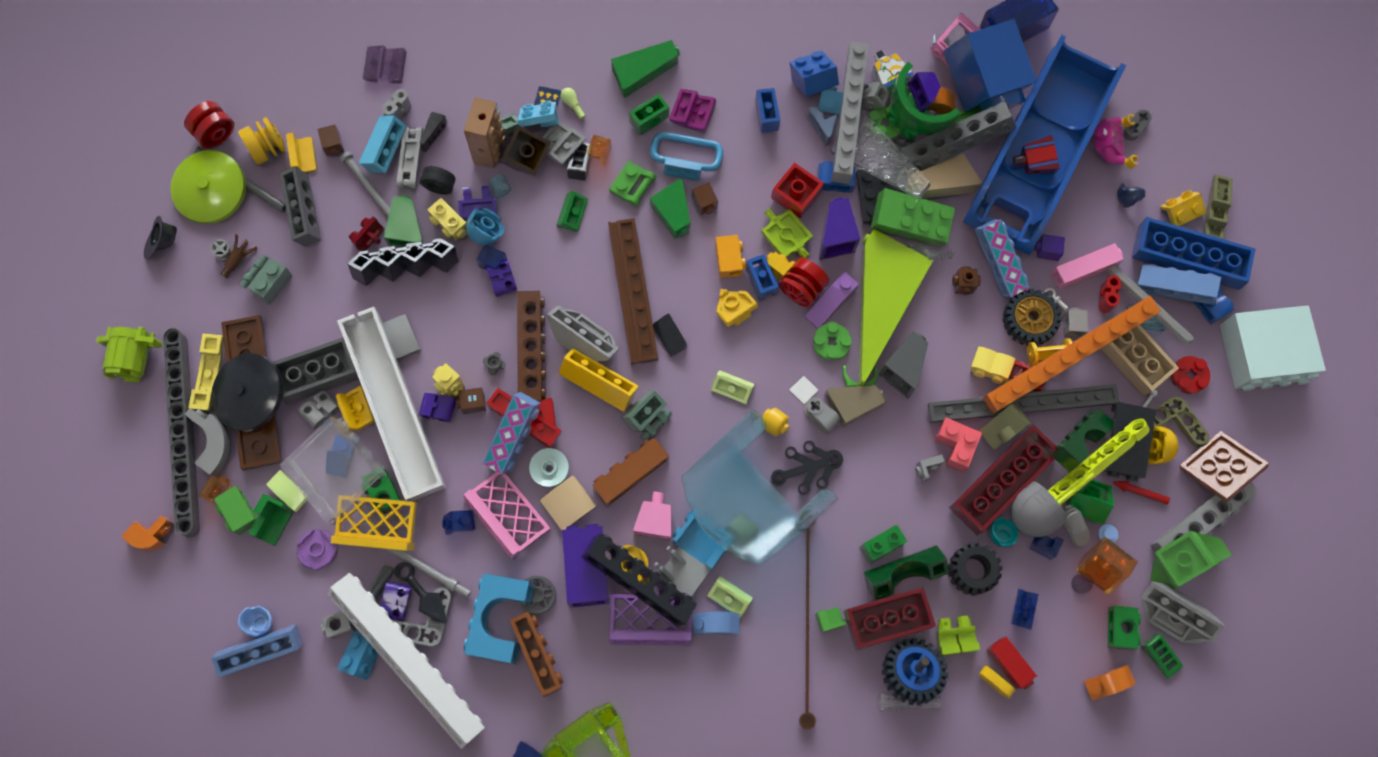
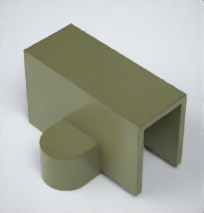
[979,403,1031,450]

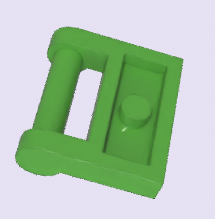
[609,160,656,207]

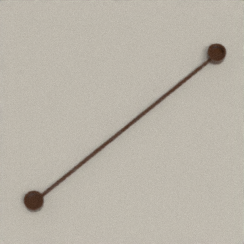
[799,510,817,730]

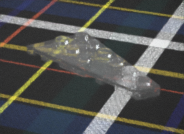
[830,109,931,200]

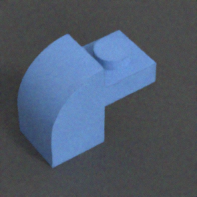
[693,612,740,635]

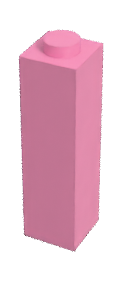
[1051,243,1124,290]

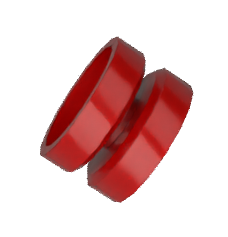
[184,101,234,149]

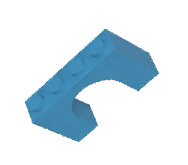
[464,573,535,665]

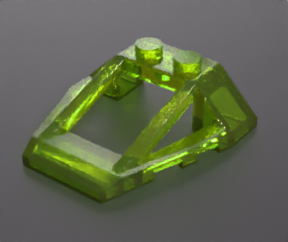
[541,702,631,757]

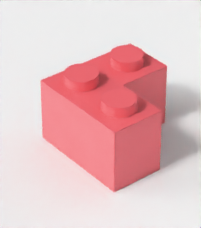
[934,418,982,472]

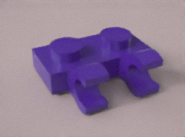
[458,186,497,220]

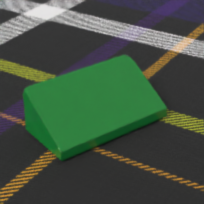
[556,191,588,232]

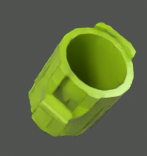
[96,327,163,382]

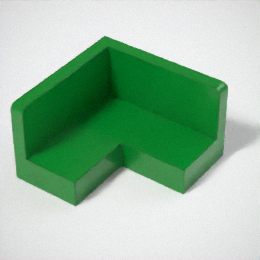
[249,494,294,546]

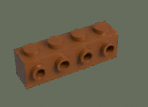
[510,612,564,697]

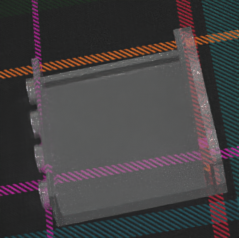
[280,416,387,524]

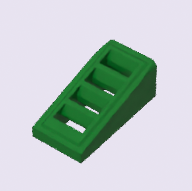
[1141,633,1183,679]

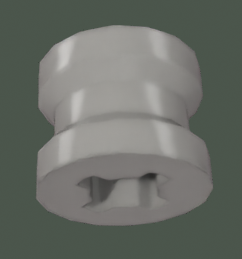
[210,239,233,262]

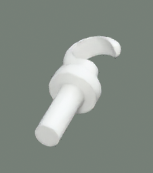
[1044,288,1069,311]

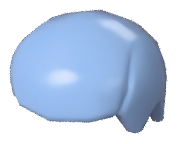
[238,606,273,637]

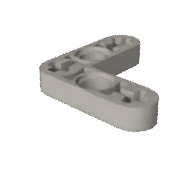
[392,588,452,647]

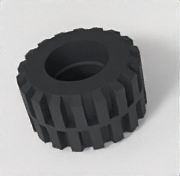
[948,543,1003,596]

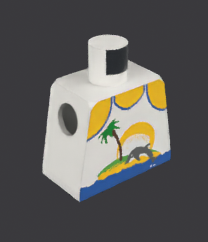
[872,50,914,92]

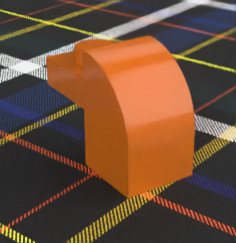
[927,87,955,115]
[121,515,174,551]
[1084,664,1136,700]

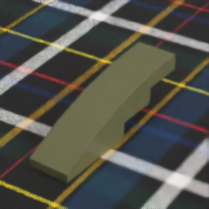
[1203,174,1233,239]

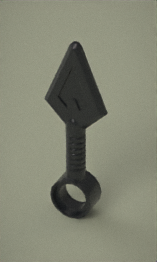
[394,562,447,624]

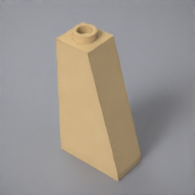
[904,154,982,199]

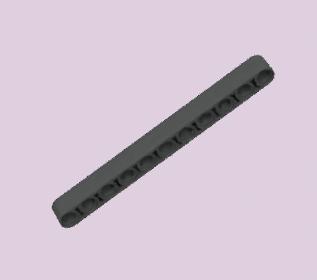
[163,328,200,538]

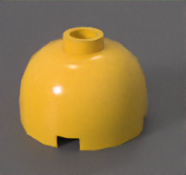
[1148,426,1179,465]

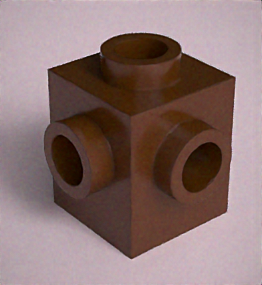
[952,266,981,295]

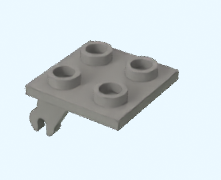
[654,546,711,597]

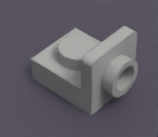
[915,455,944,482]

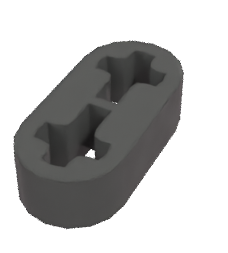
[1123,109,1152,140]

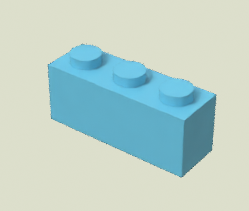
[359,116,406,173]

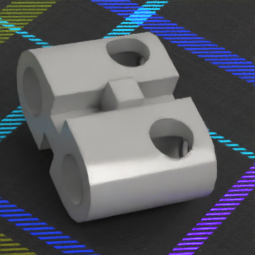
[382,89,411,120]
[298,390,340,429]

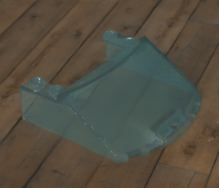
[682,409,838,564]

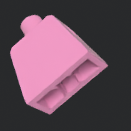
[633,492,671,540]

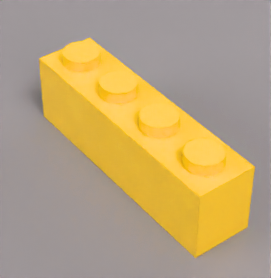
[558,348,639,412]

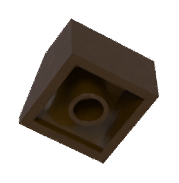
[500,125,551,175]

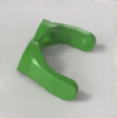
[842,365,878,387]

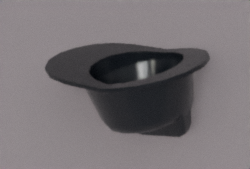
[144,216,177,259]

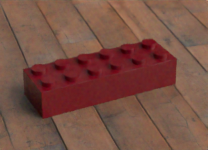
[949,424,1057,536]

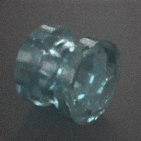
[488,175,511,197]

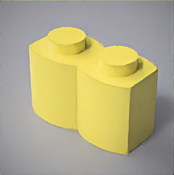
[970,346,1015,384]

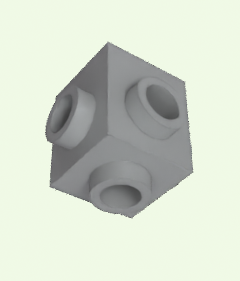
[861,82,890,109]

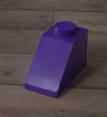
[908,72,941,113]

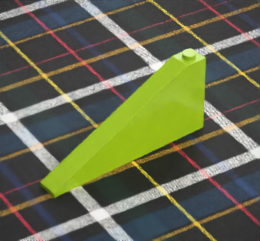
[858,229,933,386]

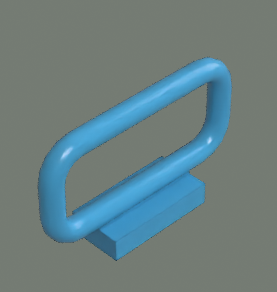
[650,132,723,181]

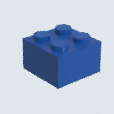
[789,51,839,97]

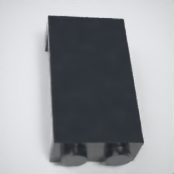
[1102,402,1156,482]

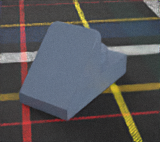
[807,106,837,145]

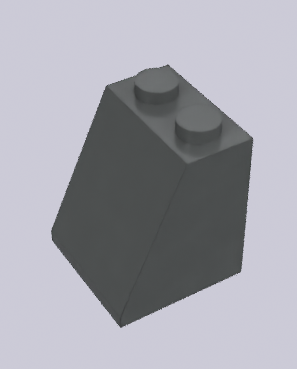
[879,331,928,399]

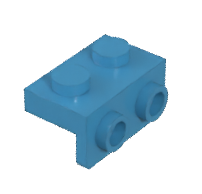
[818,87,842,115]
[337,630,379,680]

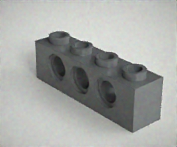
[280,167,321,247]

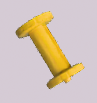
[1027,339,1072,367]

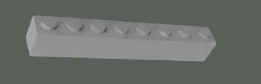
[831,41,869,184]

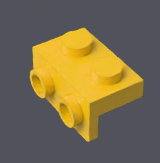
[1160,190,1206,226]
[336,385,375,431]

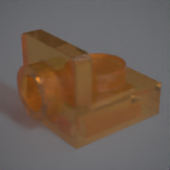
[199,475,233,503]

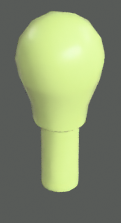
[560,88,586,120]

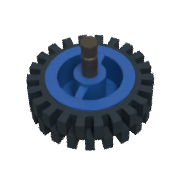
[882,638,948,705]

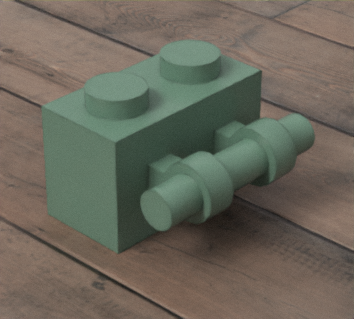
[239,254,292,305]
[621,390,672,441]

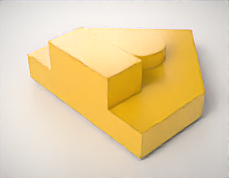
[716,289,758,327]

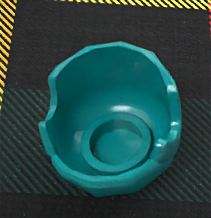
[989,516,1019,548]

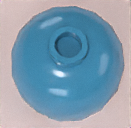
[466,208,505,246]

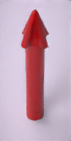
[1113,481,1170,505]

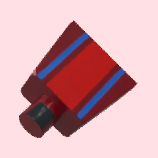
[1013,135,1060,175]

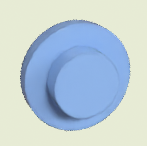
[1098,524,1118,544]

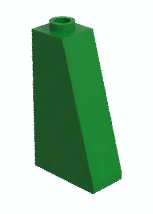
[611,40,680,98]

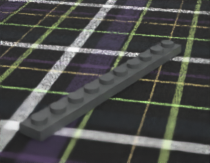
[927,384,1120,423]

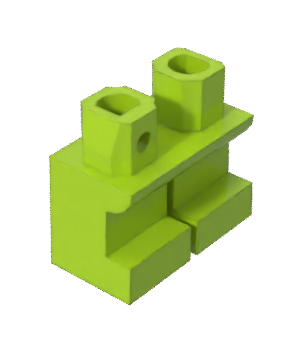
[935,615,980,656]

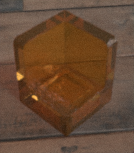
[587,134,611,166]

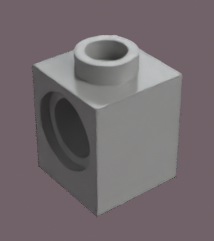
[1063,307,1088,338]
[321,611,355,639]

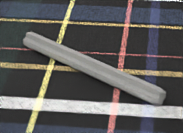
[1107,265,1194,345]

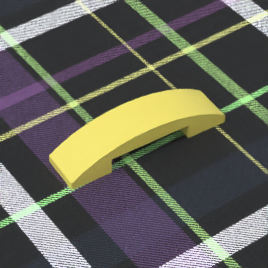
[188,333,223,411]

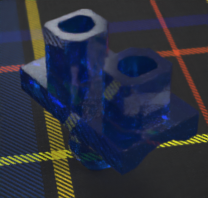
[1011,589,1039,630]

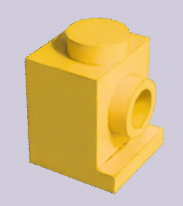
[766,252,795,281]

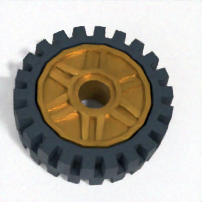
[1003,289,1062,346]

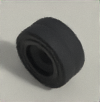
[420,166,456,195]

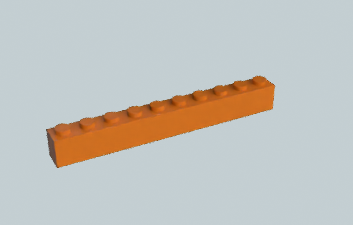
[983,296,1161,414]

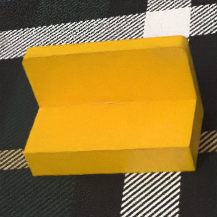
[286,133,317,173]

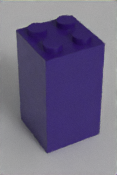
[562,524,609,608]

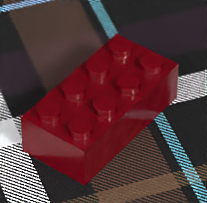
[843,587,936,651]

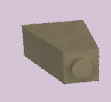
[824,385,886,427]

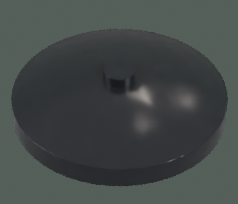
[211,353,284,432]

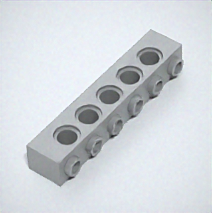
[1151,482,1259,551]

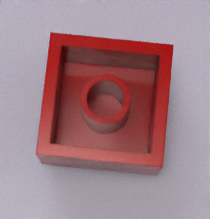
[771,162,824,219]

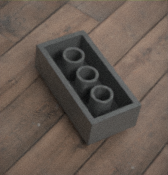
[274,338,359,404]

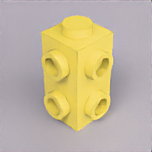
[427,198,467,242]
[432,363,465,398]

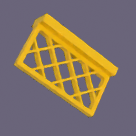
[331,495,417,551]

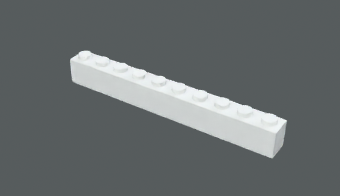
[327,573,485,749]

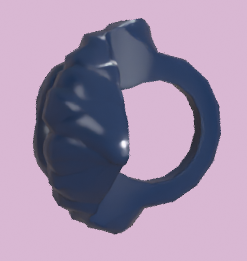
[1117,183,1146,208]

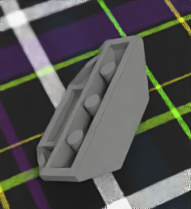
[546,306,619,361]
[1141,581,1225,643]

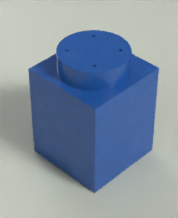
[943,19,1037,112]

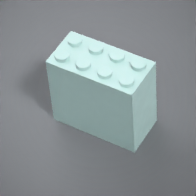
[1220,305,1326,391]

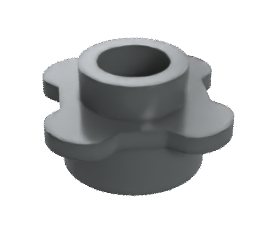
[483,352,505,374]

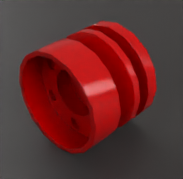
[779,257,830,308]

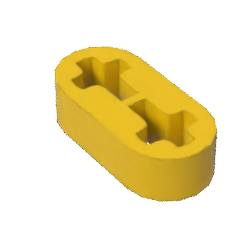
[978,666,1016,699]

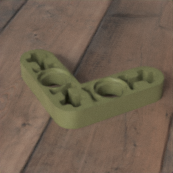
[1154,396,1209,447]

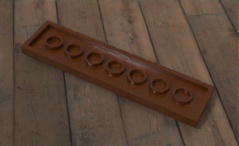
[221,315,282,471]

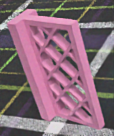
[464,472,550,560]

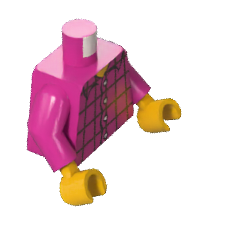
[1094,114,1138,169]

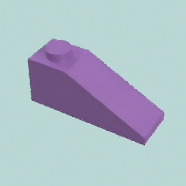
[805,272,859,329]

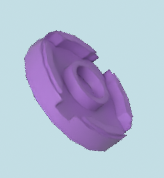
[296,529,338,570]

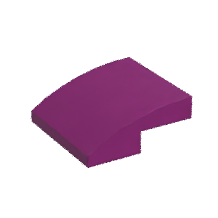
[669,89,717,132]

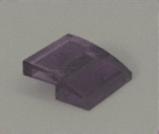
[363,45,407,84]

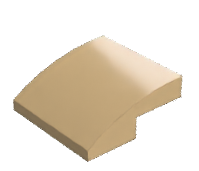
[540,475,597,530]

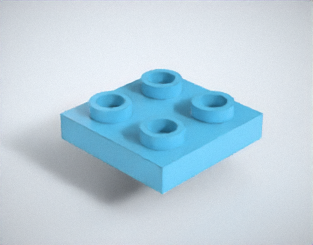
[518,101,559,127]

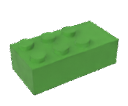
[871,188,955,247]

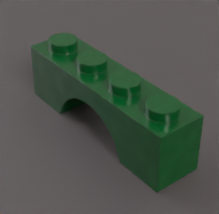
[1052,408,1114,473]
[864,545,949,601]

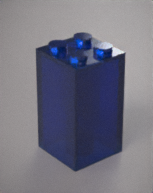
[979,0,1059,42]

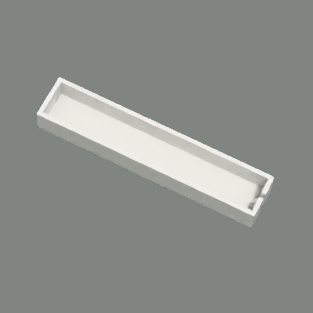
[337,307,446,502]

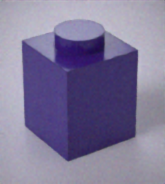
[1034,234,1065,261]

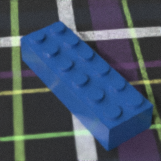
[1132,217,1256,290]

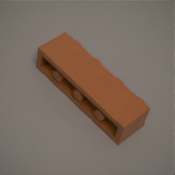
[592,438,669,507]

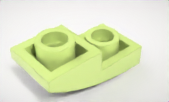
[266,470,310,512]

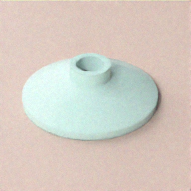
[529,448,569,487]

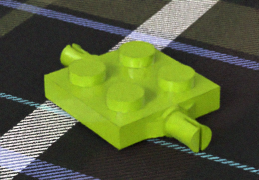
[761,208,813,258]

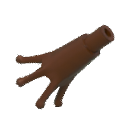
[220,234,258,278]

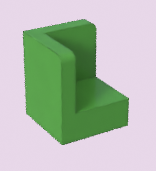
[815,607,847,633]

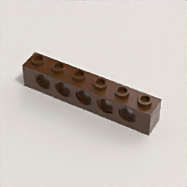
[517,290,546,402]

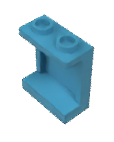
[672,509,735,570]

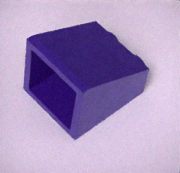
[819,198,860,260]

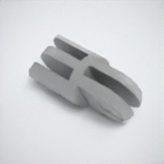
[1063,505,1090,547]

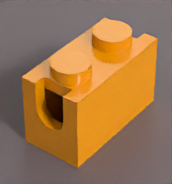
[715,235,746,278]

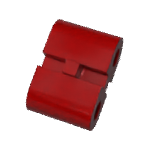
[1098,275,1121,313]

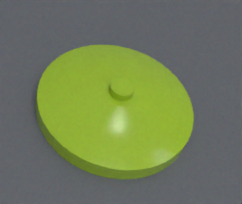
[170,150,246,224]

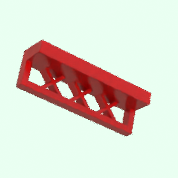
[486,388,562,449]

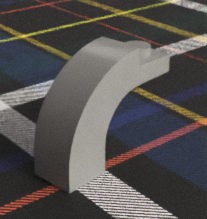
[185,408,231,477]

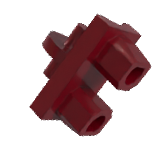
[349,216,385,252]

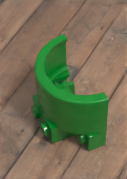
[886,62,961,142]

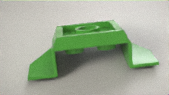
[1150,531,1232,588]

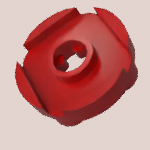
[1170,356,1211,394]

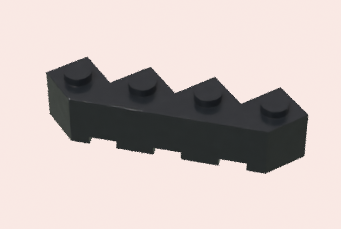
[347,239,459,286]

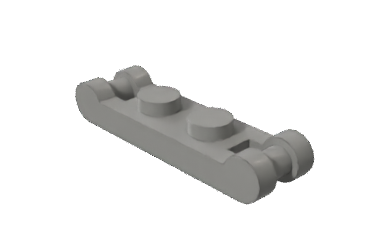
[396,127,424,189]

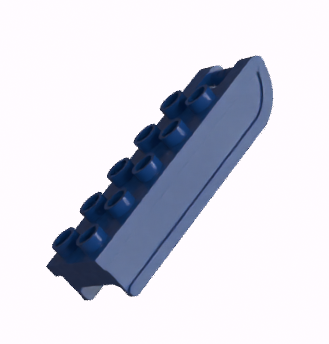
[963,34,1127,256]

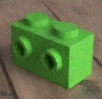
[214,486,257,535]

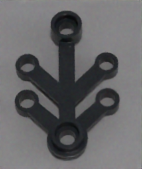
[770,441,843,496]

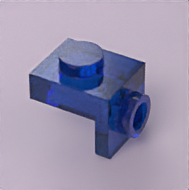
[442,510,475,535]

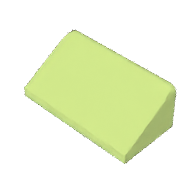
[711,371,754,404]
[707,576,753,618]

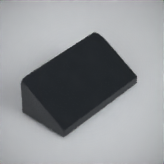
[653,313,687,357]

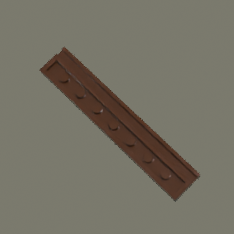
[608,218,658,365]

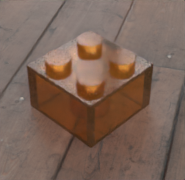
[1075,537,1138,594]

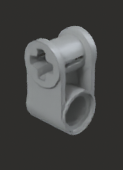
[804,397,841,434]

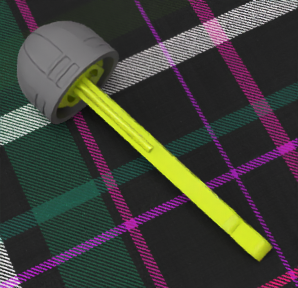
[1011,419,1149,537]

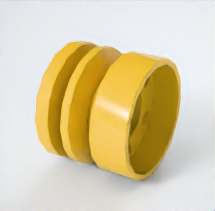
[238,117,286,166]

